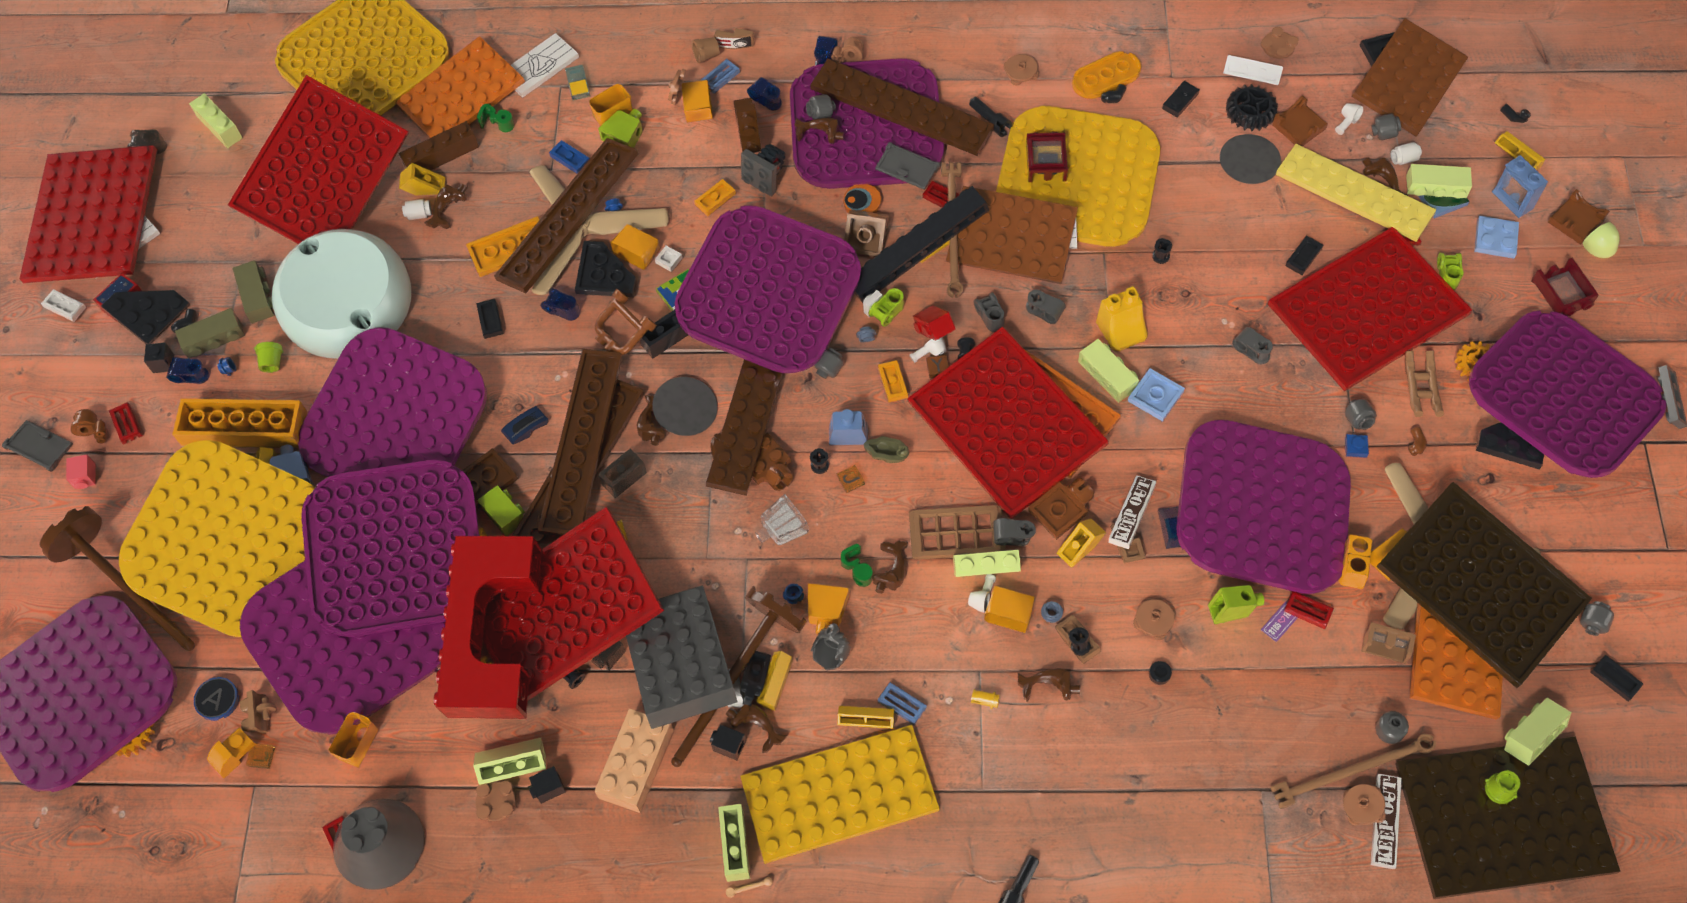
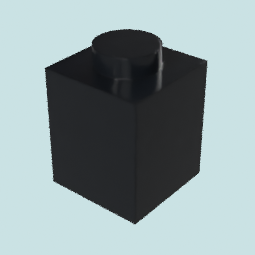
[144,343,175,373]
[710,724,746,761]
[528,766,566,804]

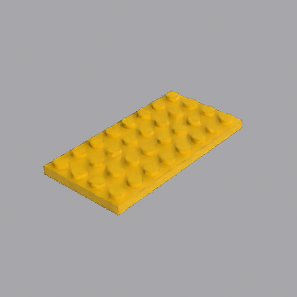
[740,725,939,864]

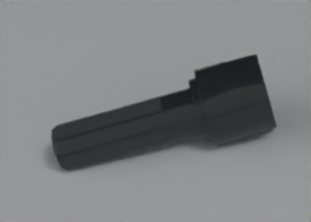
[969,97,1013,137]
[998,855,1039,903]

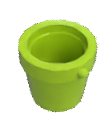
[254,342,284,373]
[1485,770,1520,804]

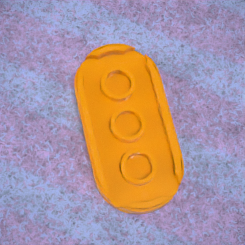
[1072,51,1141,99]

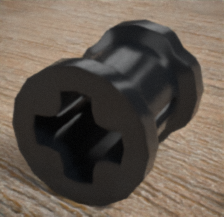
[1152,238,1172,264]
[957,337,975,360]
[810,448,829,474]
[1069,627,1091,656]
[563,669,585,689]

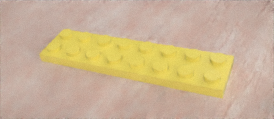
[1276,144,1436,242]

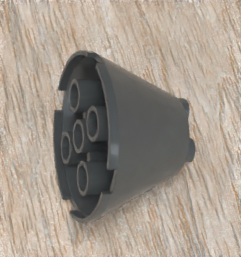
[333,799,425,890]

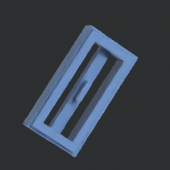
[701,59,740,94]
[878,682,927,726]

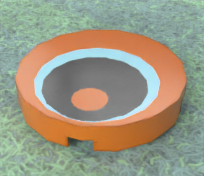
[843,184,881,213]

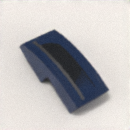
[501,406,548,445]

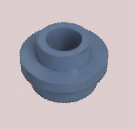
[856,327,876,342]
[1041,601,1063,623]

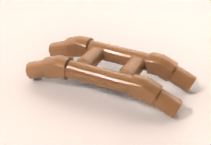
[1405,351,1444,417]

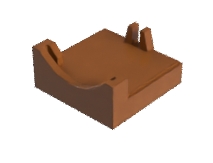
[1272,95,1328,146]
[1548,189,1610,245]

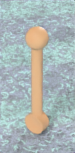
[726,877,773,898]

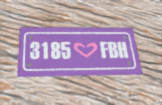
[1261,602,1298,642]

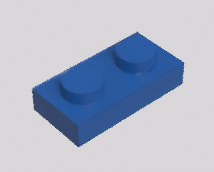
[549,140,590,174]

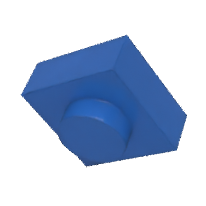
[1345,434,1369,458]

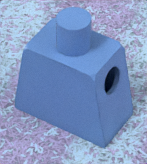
[829,409,868,445]
[270,445,314,486]

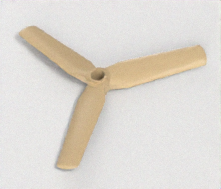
[529,165,669,295]
[1383,463,1541,630]

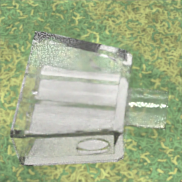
[755,494,809,545]

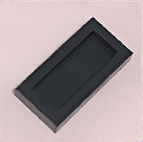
[1285,236,1324,276]
[476,299,504,339]
[1590,655,1643,702]

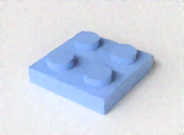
[1474,216,1519,259]
[1128,368,1185,422]

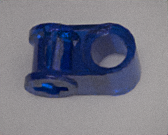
[814,36,838,65]
[747,77,782,111]
[540,288,580,321]
[166,357,210,384]

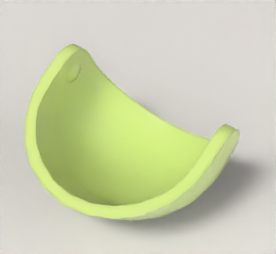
[1583,222,1620,258]

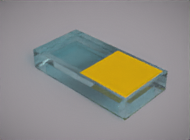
[565,65,590,100]

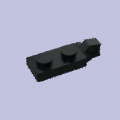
[740,651,771,706]

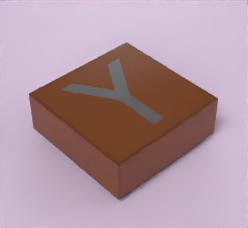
[926,355,948,378]

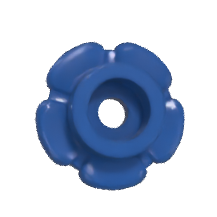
[605,198,623,211]
[217,357,236,376]
[783,584,804,604]

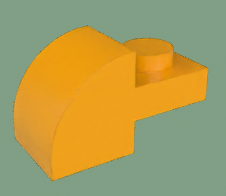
[207,727,256,778]

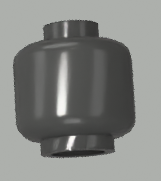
[806,95,835,120]
[1371,113,1401,141]
[814,348,844,379]
[1345,399,1377,430]
[1580,601,1614,636]
[1375,711,1409,744]

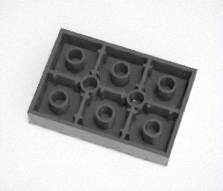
[626,585,738,729]

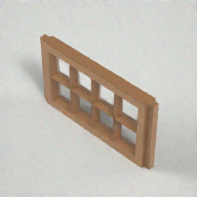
[909,505,1005,560]

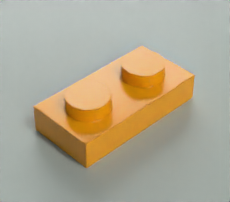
[694,179,736,216]
[878,360,908,403]

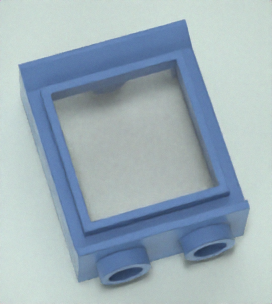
[1492,155,1548,218]

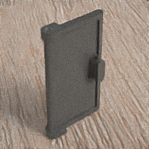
[875,142,941,190]
[2,420,73,472]

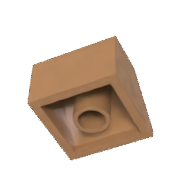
[845,210,889,256]

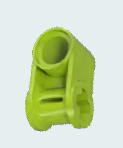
[1437,253,1464,290]
[868,288,904,327]

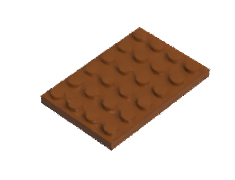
[1352,18,1468,137]
[946,186,1078,284]

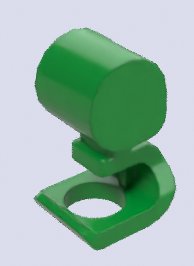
[477,104,514,132]
[841,544,873,587]

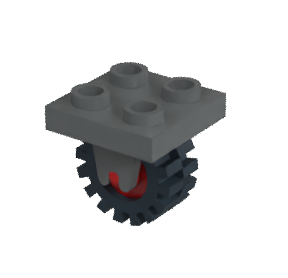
[741,144,785,197]

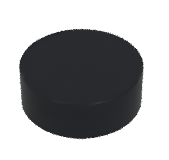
[1149,661,1172,685]

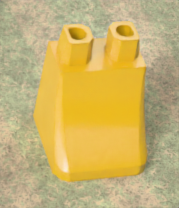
[1096,286,1147,351]

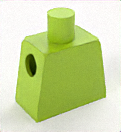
[598,109,643,148]
[1208,585,1265,625]

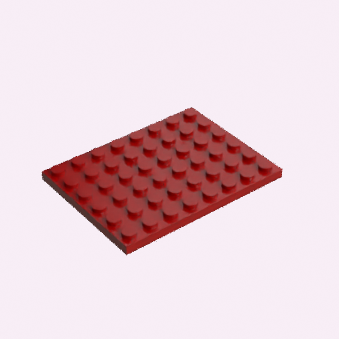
[228,75,409,244]
[19,145,157,283]
[1268,227,1472,392]
[907,327,1109,519]
[482,507,664,701]

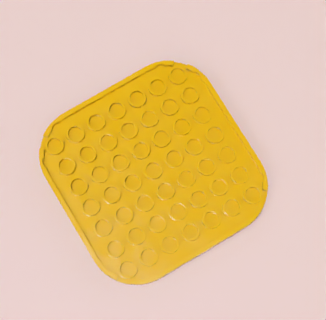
[275,0,449,116]
[996,106,1160,247]
[119,440,315,638]

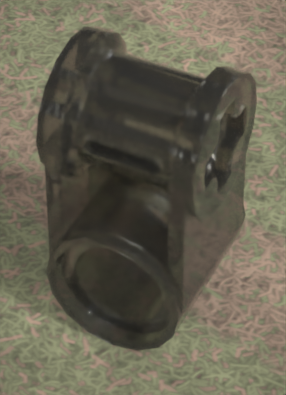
[127,129,167,154]

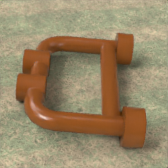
[595,289,657,355]

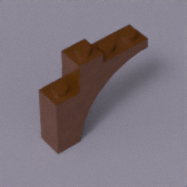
[733,98,761,153]

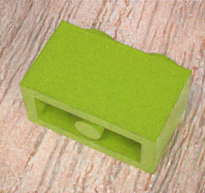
[477,485,525,536]

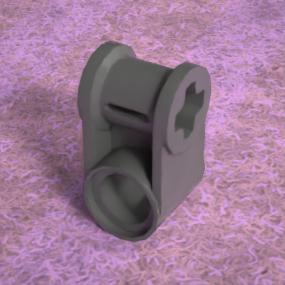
[1026,290,1066,324]
[973,292,1004,332]
[1232,327,1273,364]
[993,518,1036,546]

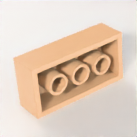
[595,709,674,813]

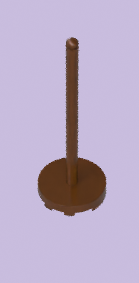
[39,506,195,651]
[671,586,807,767]

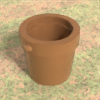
[692,37,720,63]

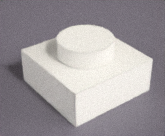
[655,246,682,272]
[863,290,883,317]

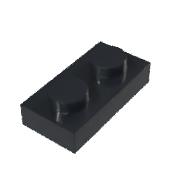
[1162,81,1200,118]

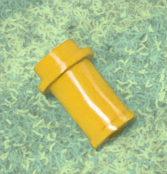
[971,689,1000,709]

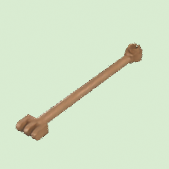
[941,162,963,298]
[1270,734,1436,809]

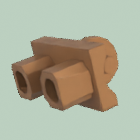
[240,690,276,734]

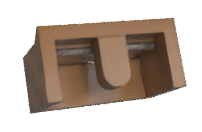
[1361,622,1416,664]

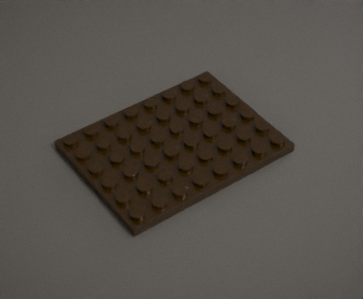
[1376,482,1592,688]
[1395,736,1620,899]

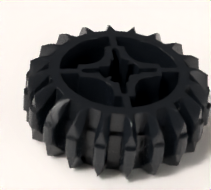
[1226,84,1278,132]

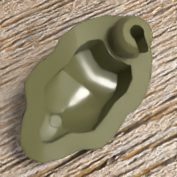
[864,436,909,463]

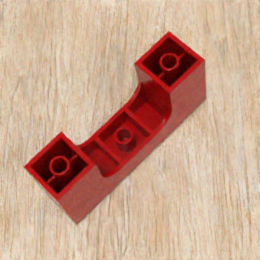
[434,536,542,719]

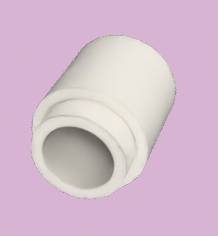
[1390,142,1422,165]
[402,199,432,220]

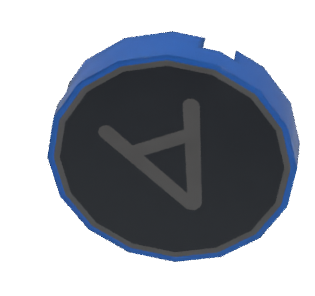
[194,677,239,721]

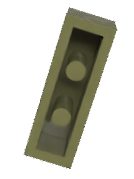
[233,260,274,324]
[175,308,245,359]

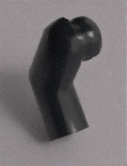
[1101,84,1126,103]
[1500,104,1531,123]
[171,309,196,333]

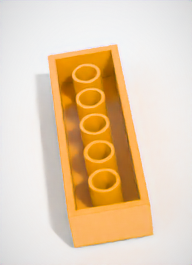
[172,399,308,448]

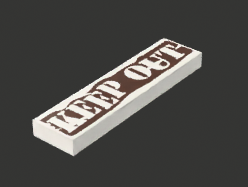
[1108,475,1156,549]
[1371,774,1401,869]

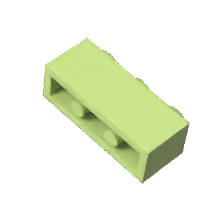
[189,93,242,149]
[1406,164,1472,198]
[1078,339,1139,403]
[953,549,1021,577]
[1504,698,1572,766]
[473,737,546,785]
[718,804,750,882]

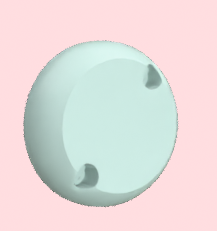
[272,229,411,359]

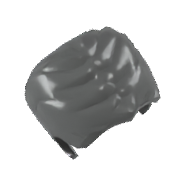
[811,623,851,671]

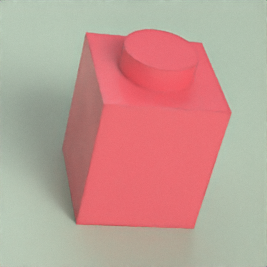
[66,455,96,489]

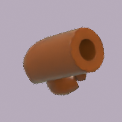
[1408,427,1427,456]

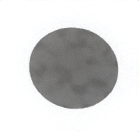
[1220,134,1281,184]
[653,377,717,436]

